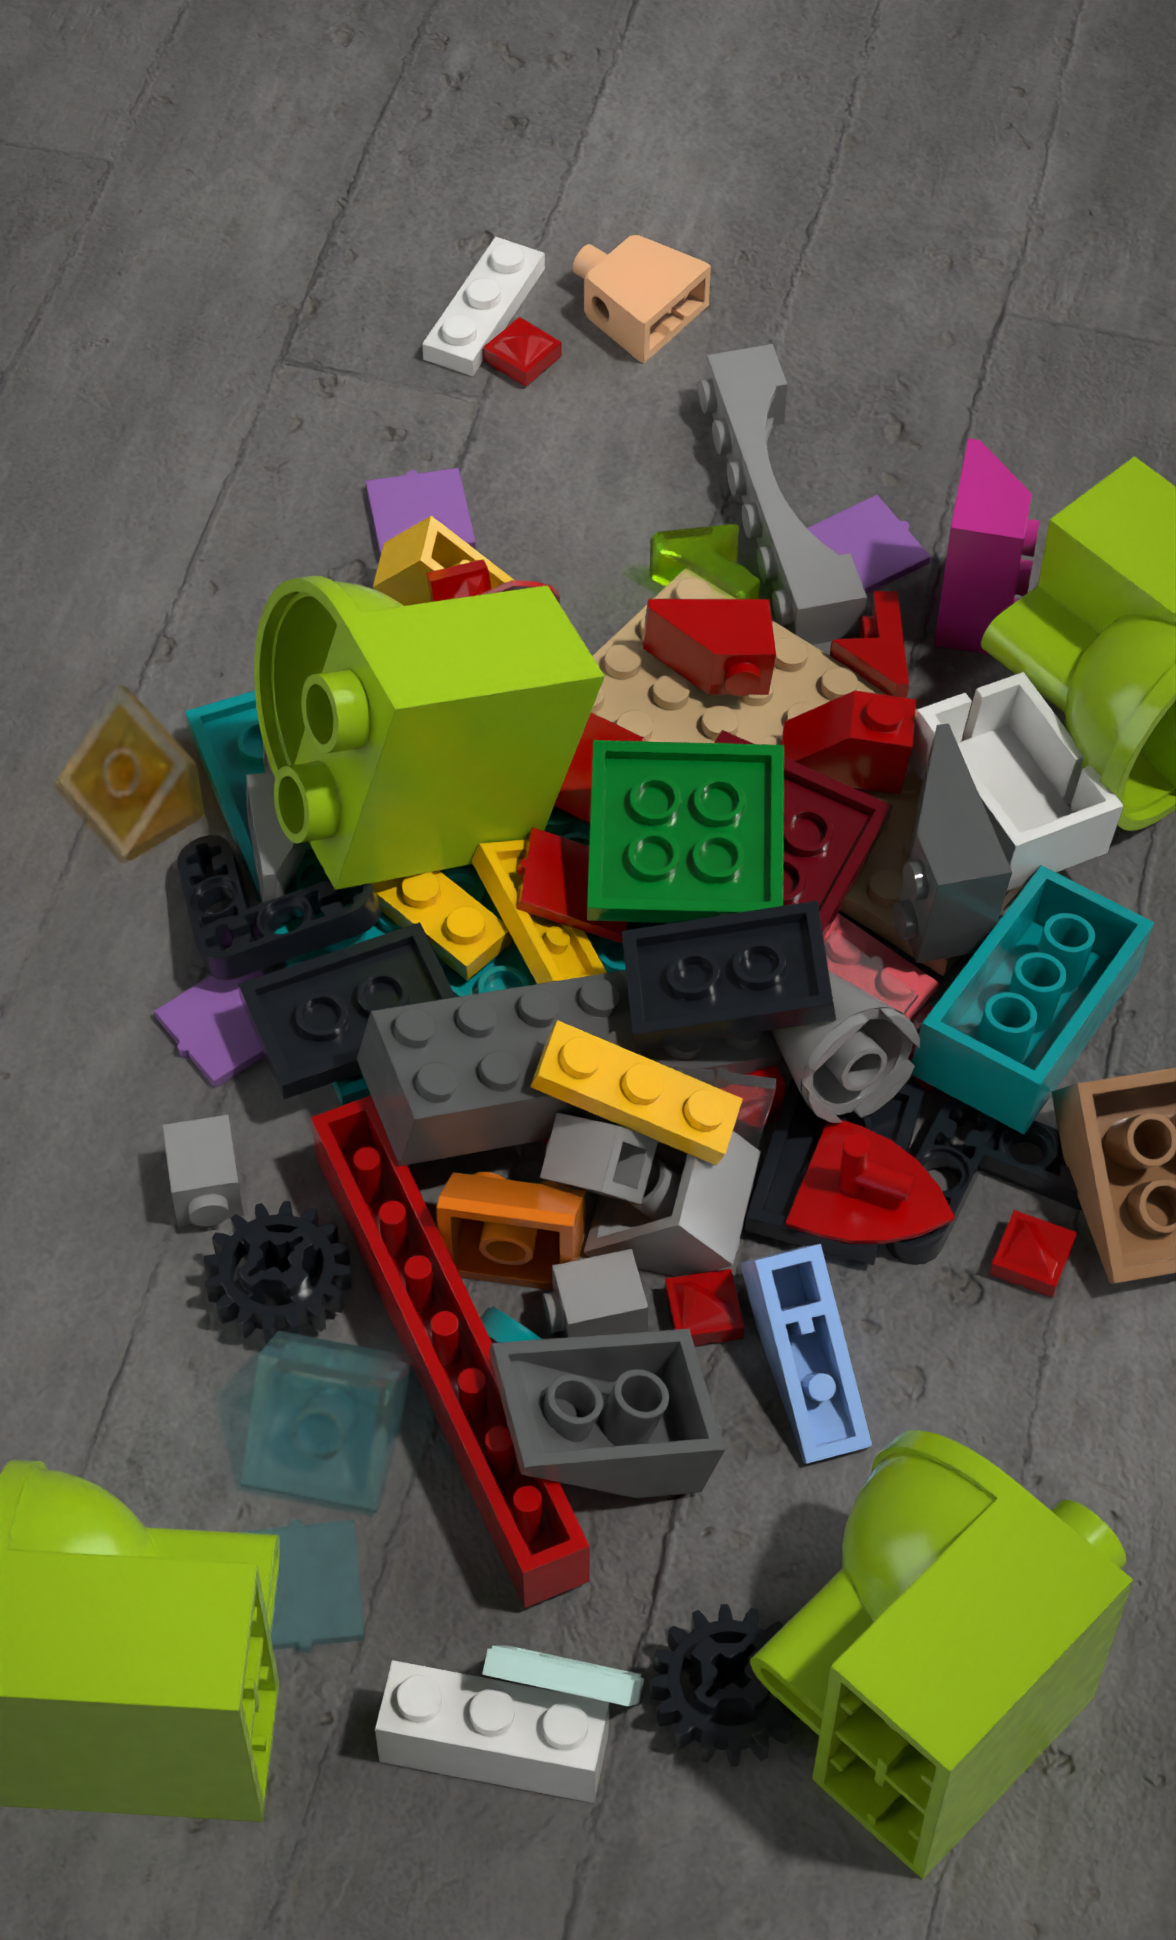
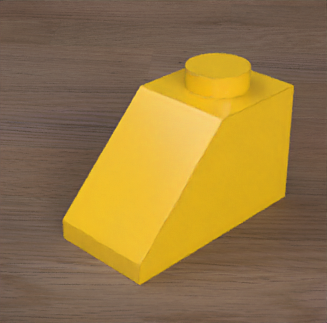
[373,516,514,606]

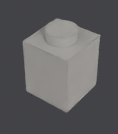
[540,1113,658,1204]
[162,1115,244,1226]
[542,1249,648,1338]

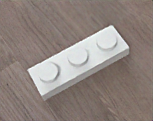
[422,236,545,377]

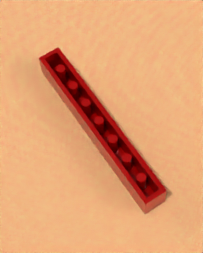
[311,1095,590,1609]

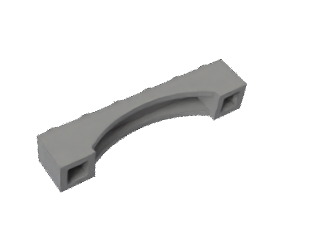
[698,344,867,645]

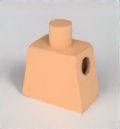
[573,235,711,364]

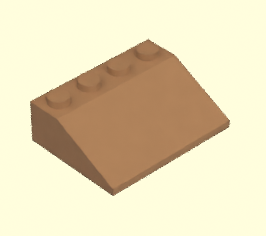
[1051,1068,1176,1284]

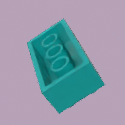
[911,865,1155,1134]

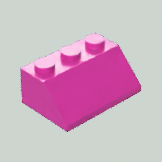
[934,438,1040,655]

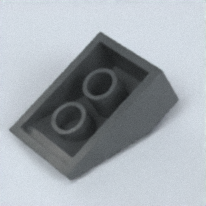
[893,723,1012,963]
[489,1329,726,1498]

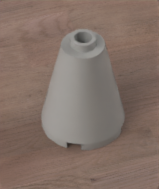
[770,971,920,1123]

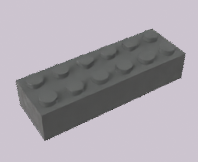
[357,970,782,1166]

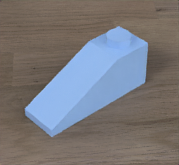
[740,1244,872,1464]

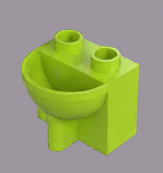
[981,456,1176,831]
[254,576,605,890]
[750,1430,1133,1880]
[0,1459,280,1822]

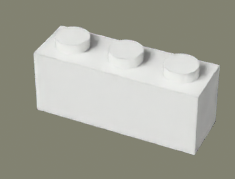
[375,1660,609,1803]

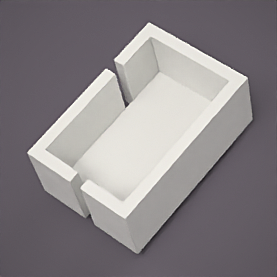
[909,672,1123,891]

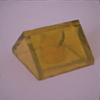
[56,686,205,860]

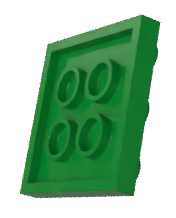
[587,740,784,923]

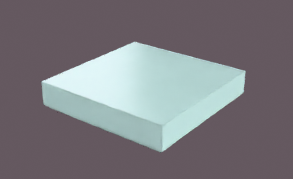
[482,1645,644,1706]

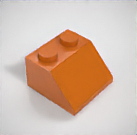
[437,1172,586,1290]

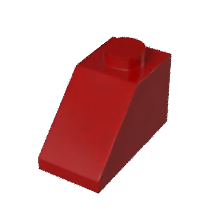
[642,599,776,696]
[781,690,916,794]

